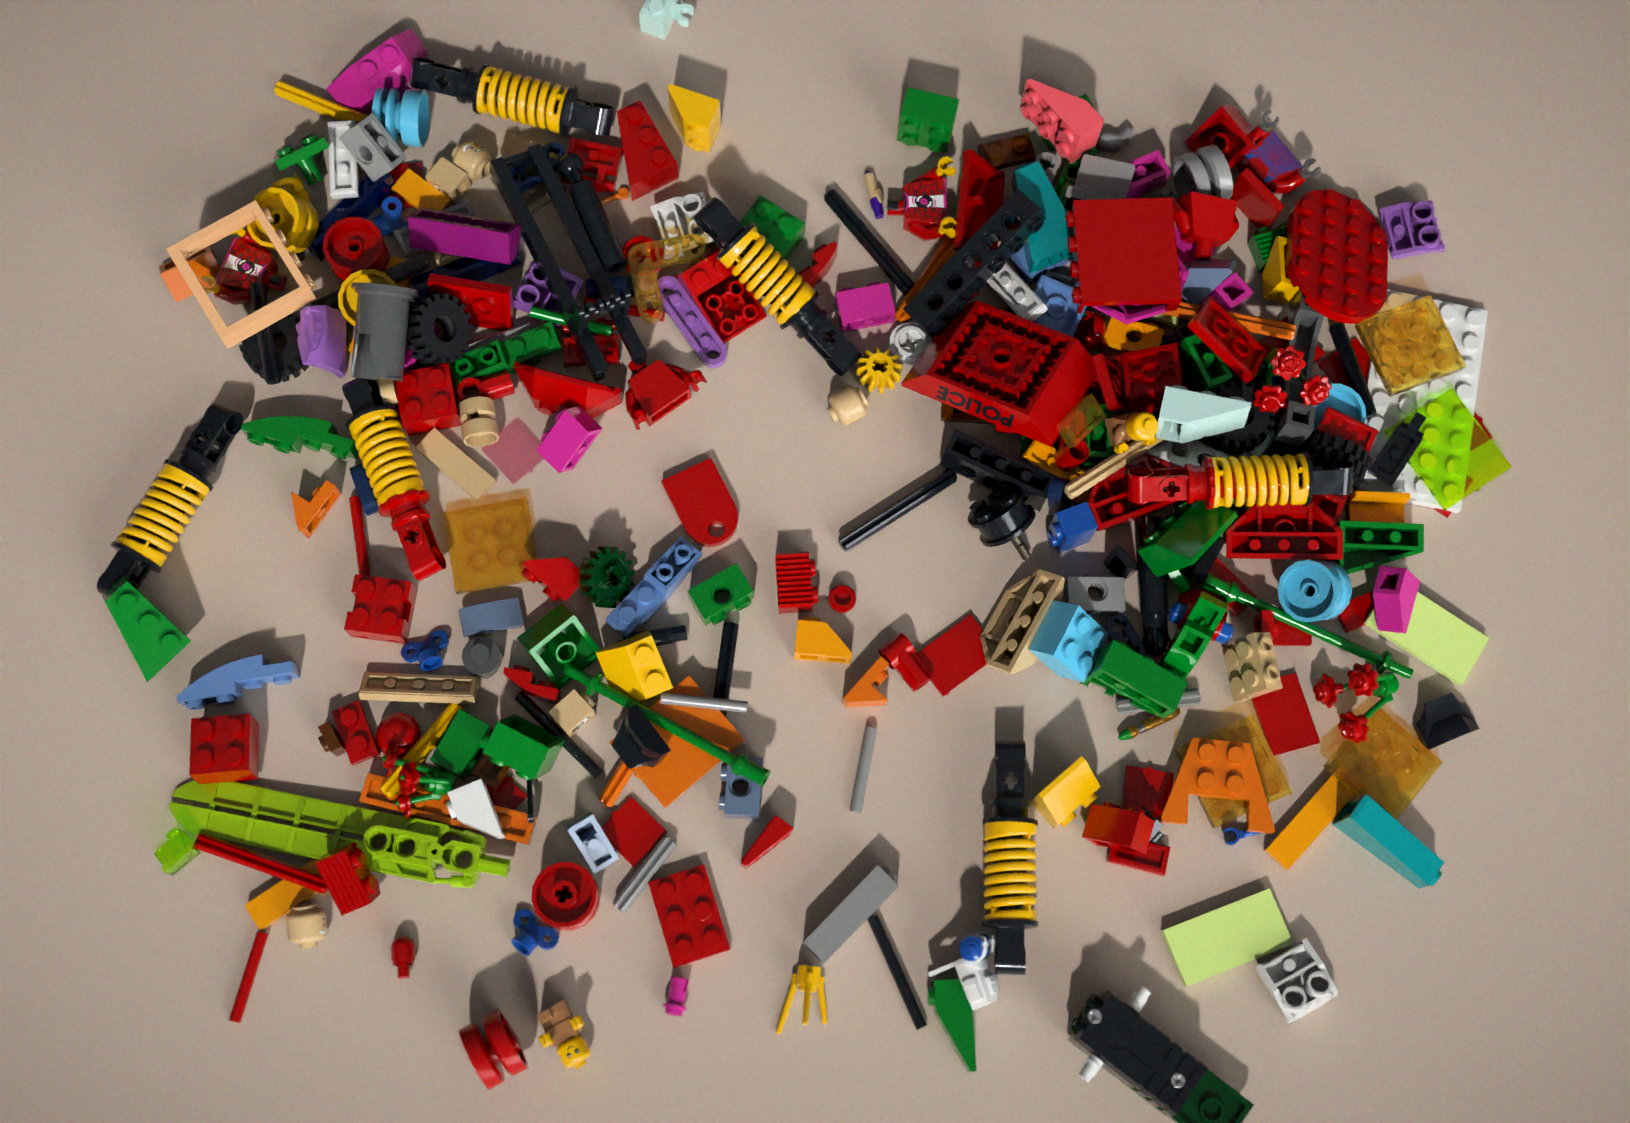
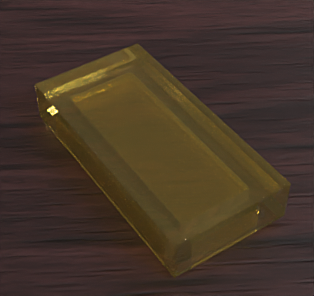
[1056,394,1106,448]

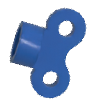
[373,196,408,239]
[401,630,449,671]
[511,909,559,956]

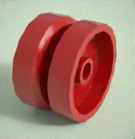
[323,217,390,283]
[531,862,600,931]
[459,1009,528,1090]

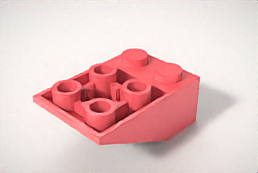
[1020,78,1104,164]

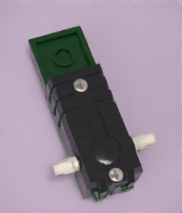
[1068,986,1254,1123]

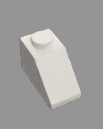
[446,779,505,839]

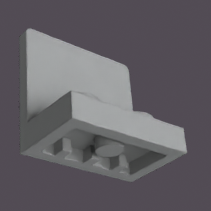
[1065,154,1135,206]

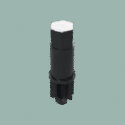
[618,625,687,646]

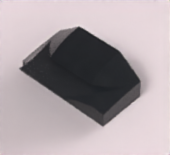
[1413,693,1480,751]
[612,704,671,769]

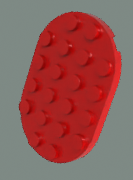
[1286,189,1388,324]

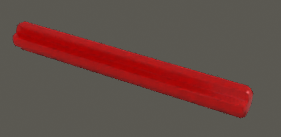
[194,833,328,894]

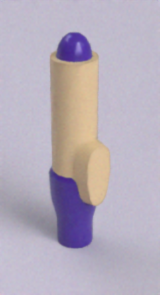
[864,170,884,219]

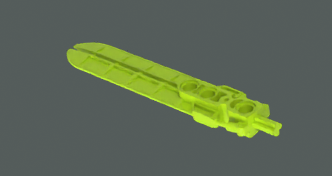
[169,780,511,889]

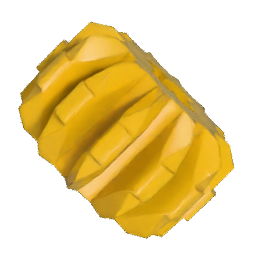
[856,346,903,394]

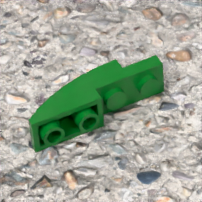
[449,321,563,386]
[241,416,358,460]
[1158,591,1229,680]

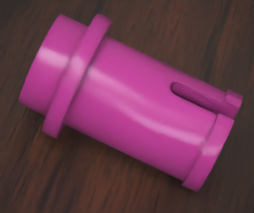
[663,977,690,1016]

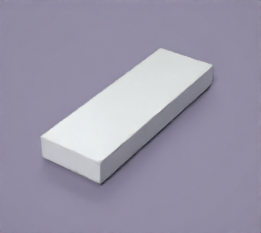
[328,120,359,199]
[986,262,1048,322]

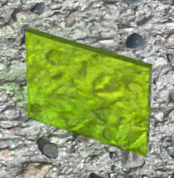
[1384,388,1512,511]

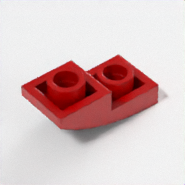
[798,241,838,288]
[503,665,561,705]

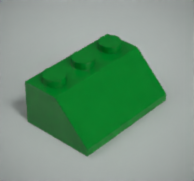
[1137,500,1238,578]

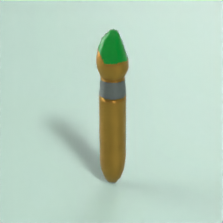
[1118,708,1180,740]

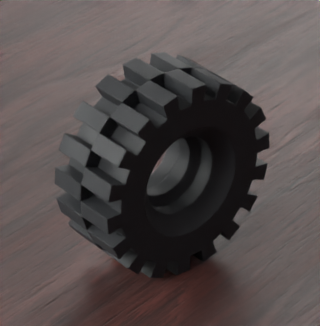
[406,293,474,365]
[239,313,308,382]
[1206,380,1276,455]
[1297,433,1370,489]

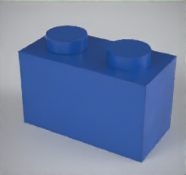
[1046,502,1098,554]

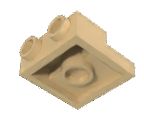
[1222,632,1283,702]

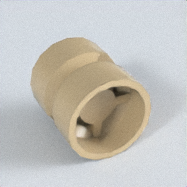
[458,397,499,447]

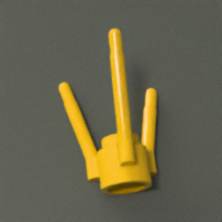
[776,965,827,1034]

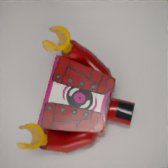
[887,156,957,241]
[200,228,287,305]

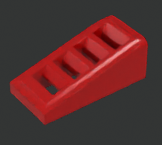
[741,815,794,869]

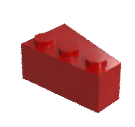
[617,100,679,201]

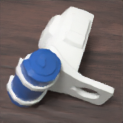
[928,931,1000,1010]

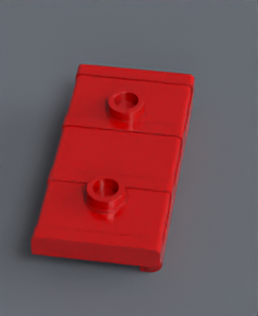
[953,149,1005,267]

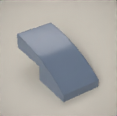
[458,598,524,638]

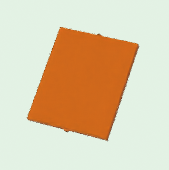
[609,676,745,808]

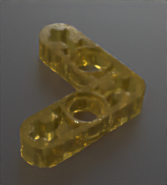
[628,234,706,324]

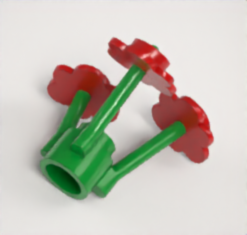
[382,745,454,818]

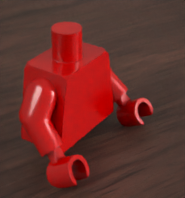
[625,360,707,430]

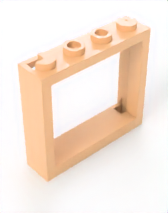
[166,200,317,349]

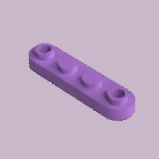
[654,276,727,368]

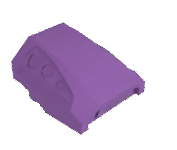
[1379,200,1445,259]
[513,259,584,328]
[296,305,347,378]

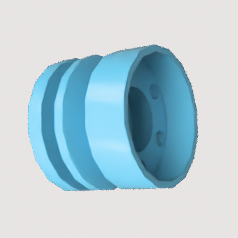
[371,87,430,147]

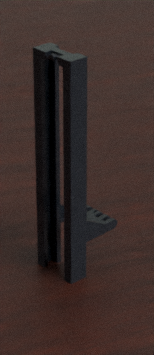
[490,144,647,382]

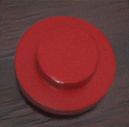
[828,585,856,613]

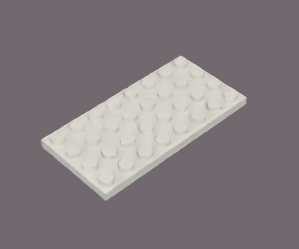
[1353,289,1488,513]

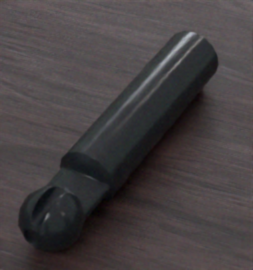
[558,153,628,275]
[1134,516,1171,656]

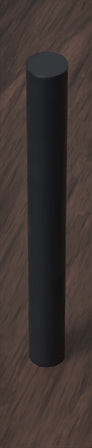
[514,691,603,778]
[867,915,927,1030]

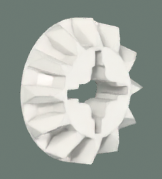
[889,322,932,365]

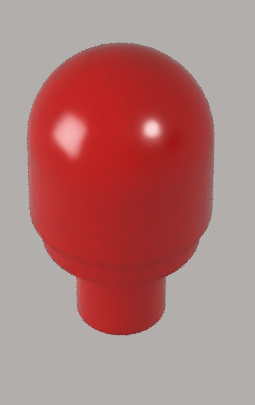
[391,936,415,979]

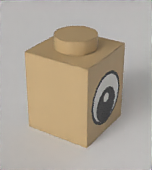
[425,157,471,205]
[548,689,596,738]

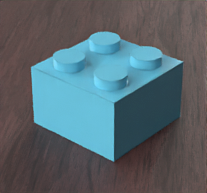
[1028,600,1109,683]

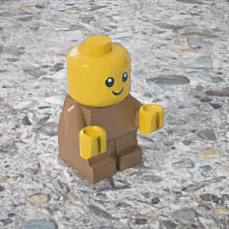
[1104,411,1158,454]
[536,1000,591,1069]

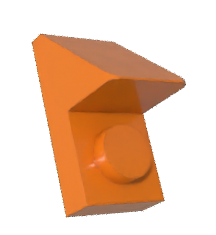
[291,480,341,539]
[842,656,889,707]

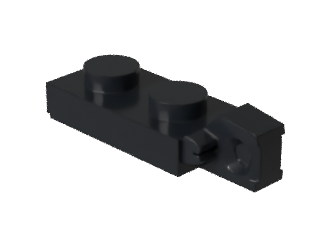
[1368,412,1427,487]

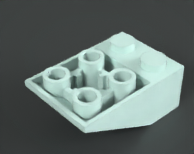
[1155,385,1252,443]

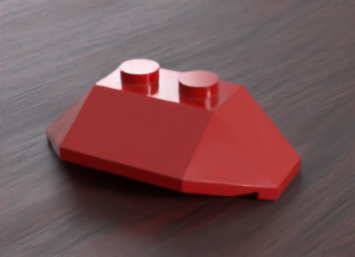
[514,361,623,419]
[1087,454,1182,531]
[1226,502,1343,560]

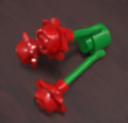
[1253,345,1332,413]
[1313,663,1399,743]

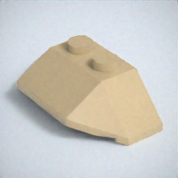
[980,569,1065,675]

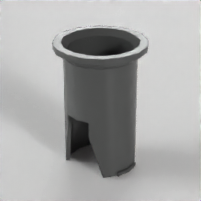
[351,282,418,382]

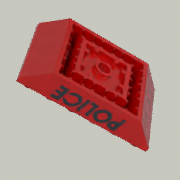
[901,300,1097,447]

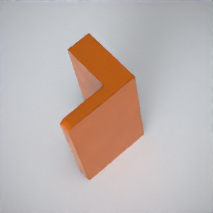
[159,246,220,302]

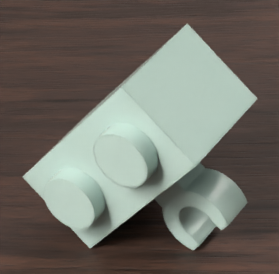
[639,0,694,40]

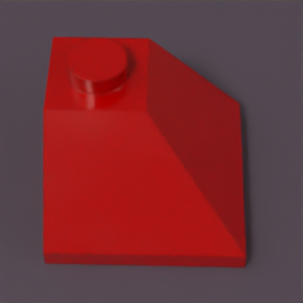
[1184,105,1256,170]

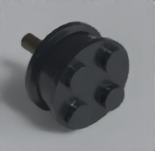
[968,484,1036,560]

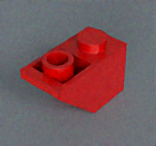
[518,557,579,602]

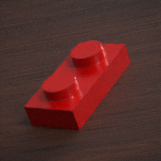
[331,700,381,766]

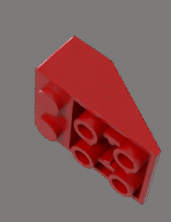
[674,247,767,343]

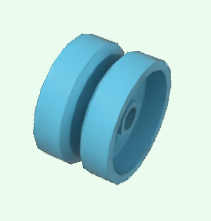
[1311,383,1366,435]
[1277,559,1352,623]

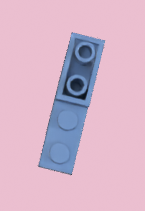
[606,537,702,639]
[177,654,300,710]

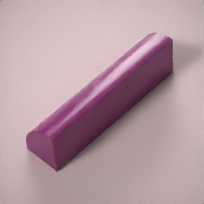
[408,208,520,265]

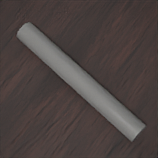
[660,692,748,713]
[850,727,877,814]

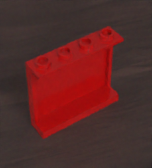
[1065,197,1182,313]

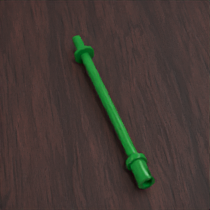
[1201,572,1413,679]
[566,666,771,787]

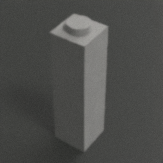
[803,865,899,965]

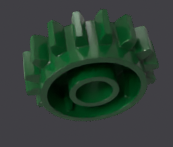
[578,546,635,608]

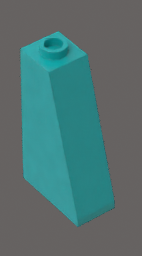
[1011,161,1073,274]
[1333,794,1444,889]

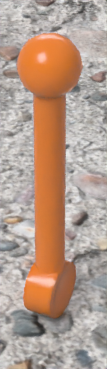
[601,188,629,204]

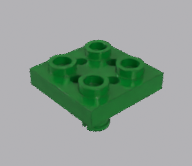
[273,133,329,186]

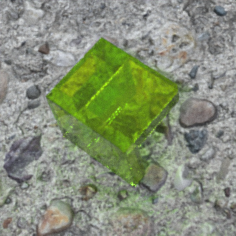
[155,827,201,876]

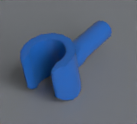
[1222,827,1262,846]

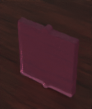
[481,421,544,485]

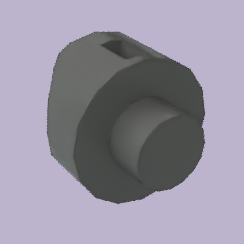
[462,637,503,679]

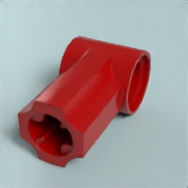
[458,369,515,402]
[1054,412,1090,472]
[878,633,933,692]

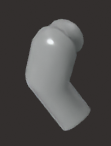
[1096,126,1134,152]

